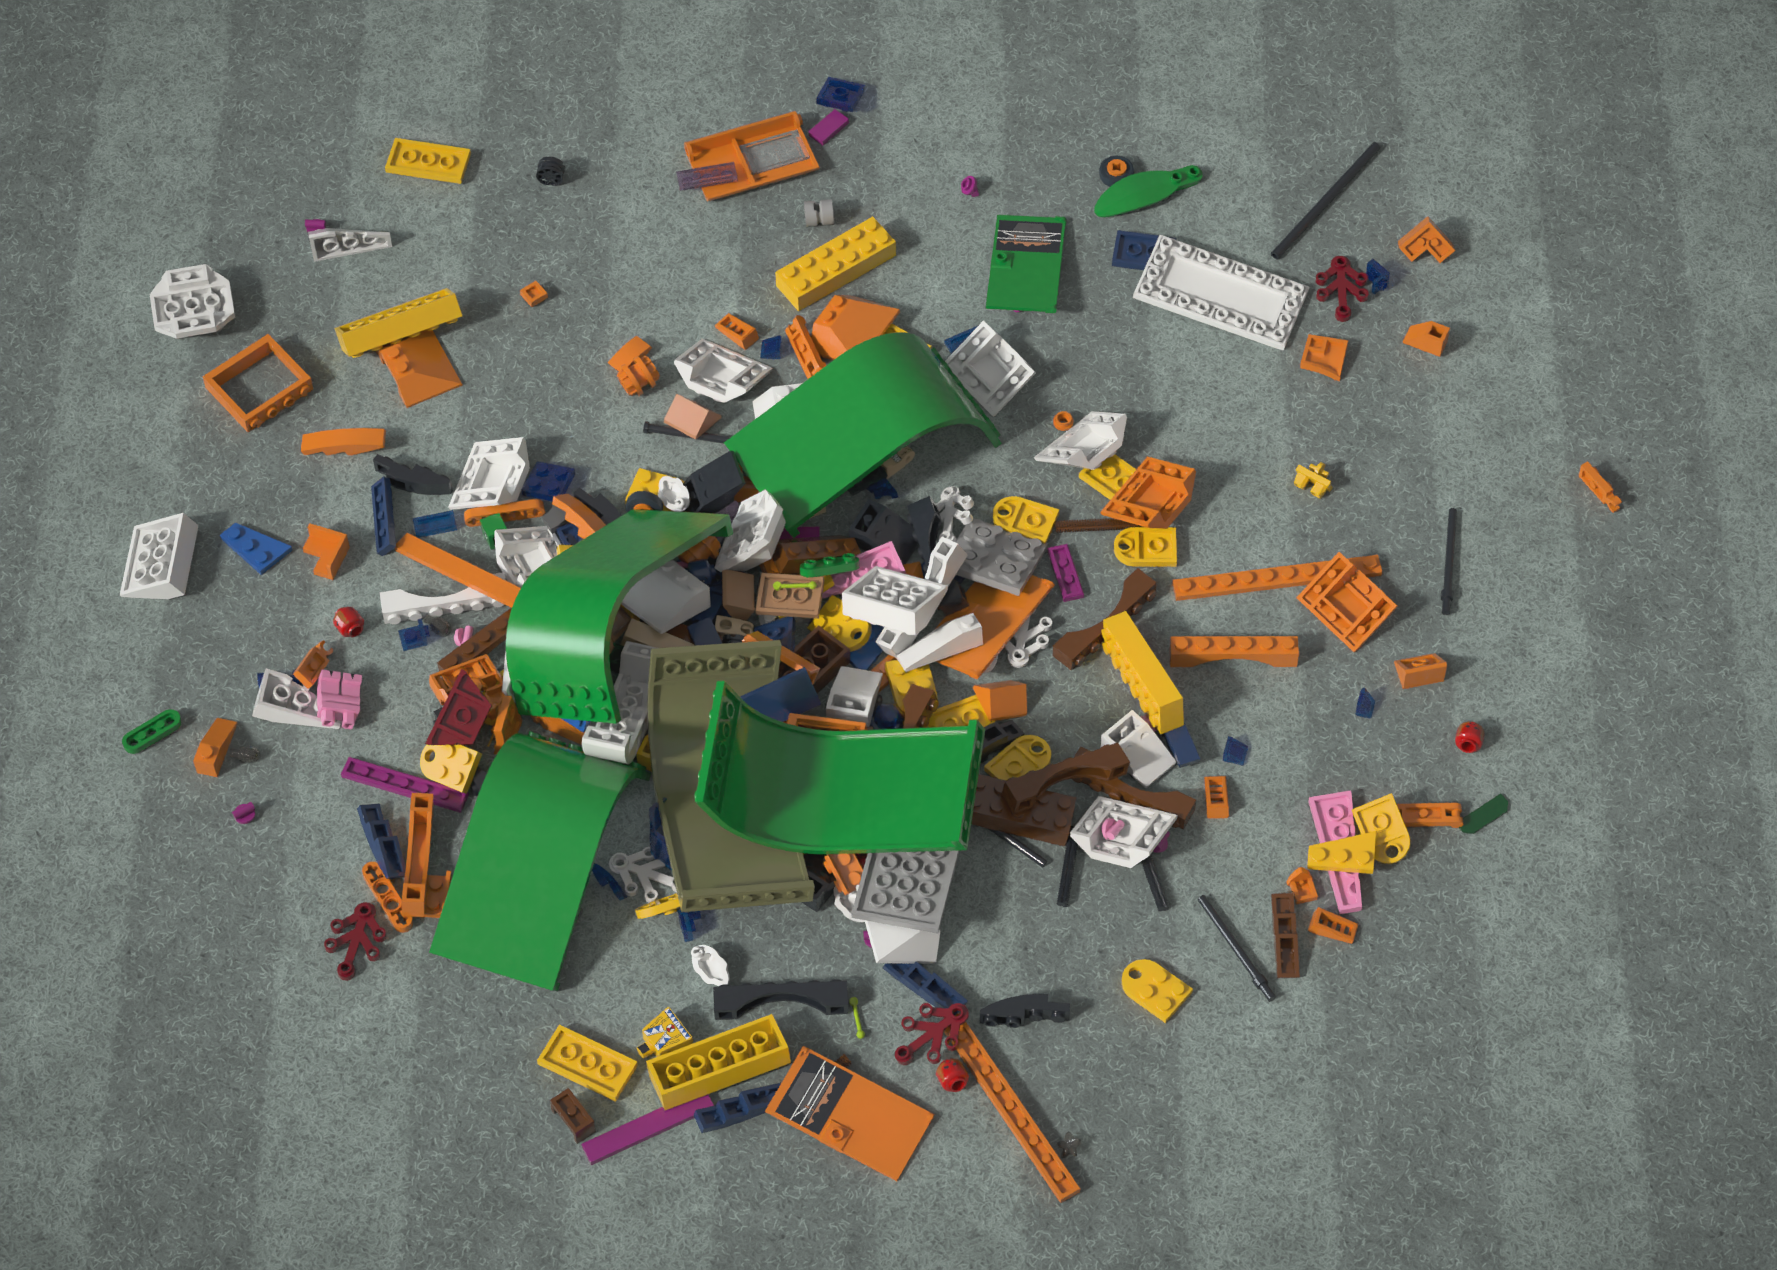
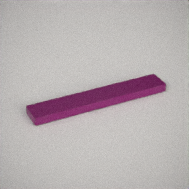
[341,757,469,813]
[581,1094,714,1165]

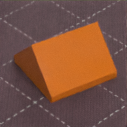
[1394,653,1447,689]
[973,680,1027,721]

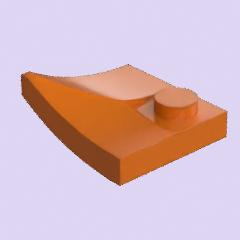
[1300,334,1348,381]
[493,696,523,754]

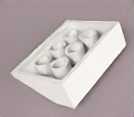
[120,513,198,599]
[621,560,710,634]
[842,566,948,635]

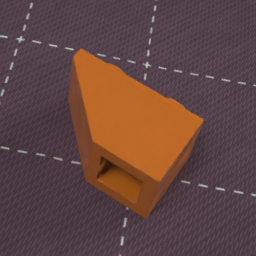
[1403,321,1450,357]

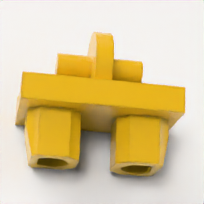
[1294,462,1333,499]

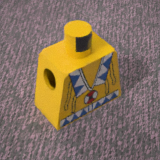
[637,1007,693,1059]

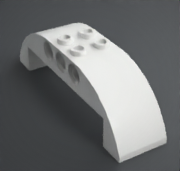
[582,641,657,764]

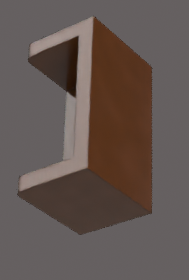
[550,1088,596,1144]

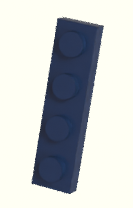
[371,476,396,556]

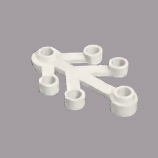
[936,486,974,542]
[1004,609,1052,668]
[609,847,677,903]

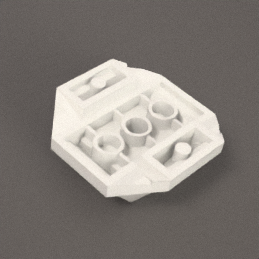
[150,264,235,339]
[714,490,786,572]

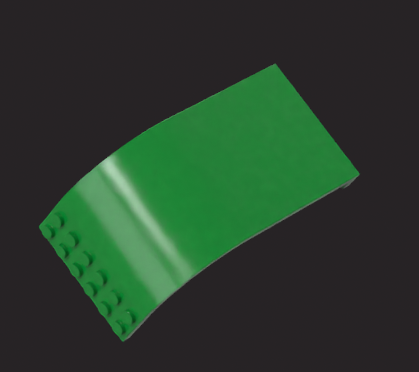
[724,332,1002,538]
[506,509,733,724]
[694,681,985,854]
[429,731,651,992]

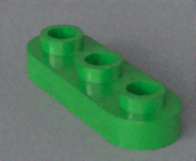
[800,553,860,578]
[122,709,182,754]

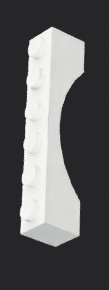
[876,537,968,658]
[380,572,506,624]

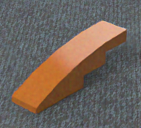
[301,428,386,455]
[552,494,606,539]

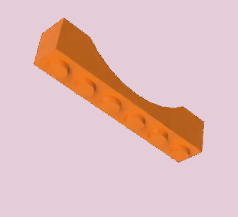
[1169,636,1299,667]
[402,793,434,917]

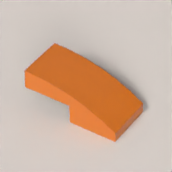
[608,336,652,372]

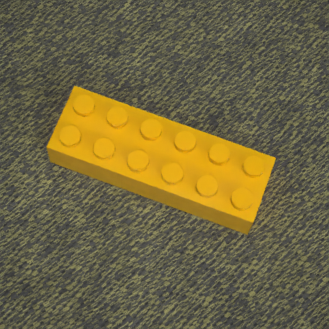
[775,216,896,311]
[334,288,462,358]
[1101,611,1184,734]
[646,1014,791,1110]

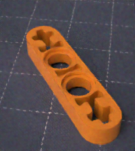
[464,499,545,527]
[362,862,413,933]

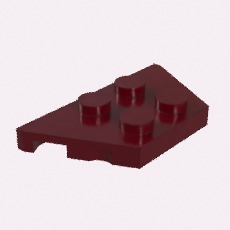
[425,669,492,746]

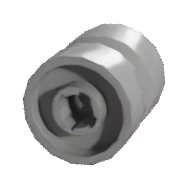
[804,199,834,227]

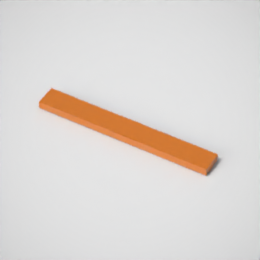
[394,533,521,608]

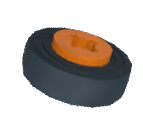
[1099,155,1134,187]
[626,491,663,512]

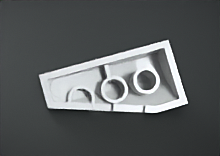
[308,228,392,262]
[897,613,983,672]
[252,669,341,729]

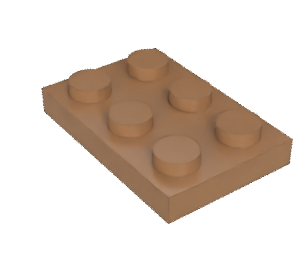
[756,573,825,619]

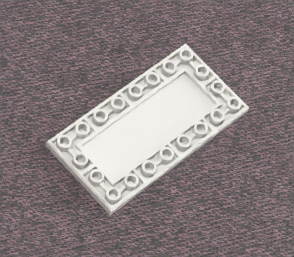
[1133,235,1310,350]

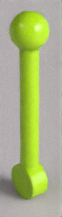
[773,581,817,591]
[849,997,865,1039]

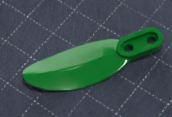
[1094,165,1203,217]

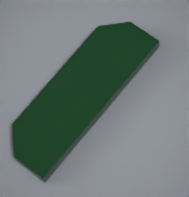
[1459,793,1508,834]

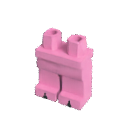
[317,670,362,730]

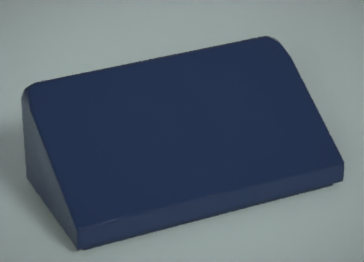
[687,617,722,646]

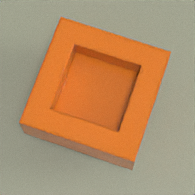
[520,281,548,307]

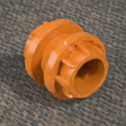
[616,356,660,396]
[677,536,721,564]

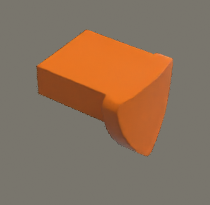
[1286,867,1318,905]

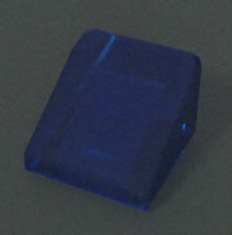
[760,335,782,359]
[1355,687,1375,719]
[1223,736,1248,766]

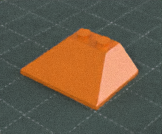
[811,295,900,360]
[376,329,463,408]
[1100,456,1196,529]
[1296,552,1398,653]

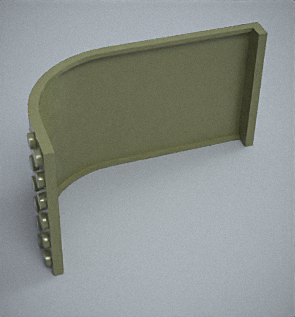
[647,640,814,912]

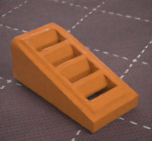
[715,313,759,350]
[1204,776,1229,818]
[1308,907,1358,944]

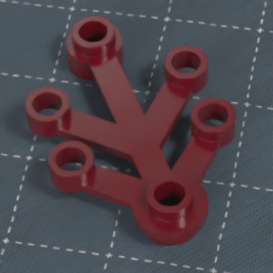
[1315,256,1369,322]
[324,902,387,981]
[895,1003,969,1065]

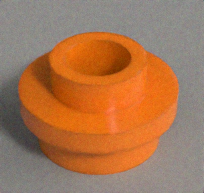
[1053,411,1074,431]

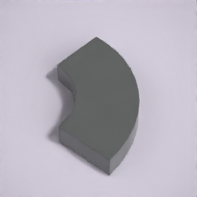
[542,487,573,534]

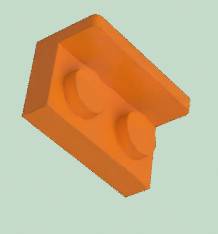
[824,853,863,896]
[424,871,453,918]

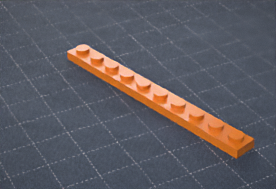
[1172,555,1382,601]
[944,1013,1080,1203]

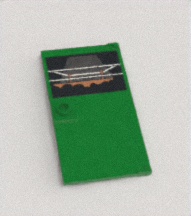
[986,215,1067,313]

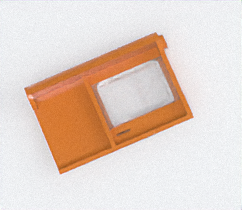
[684,111,820,202]

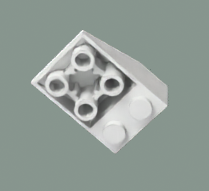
[826,666,883,727]
[1101,710,1177,788]

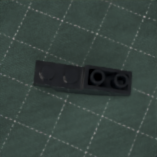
[373,454,453,495]
[574,487,621,525]
[980,720,1025,763]
[980,994,1070,1028]

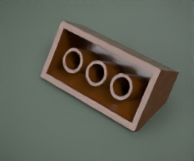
[772,535,861,575]

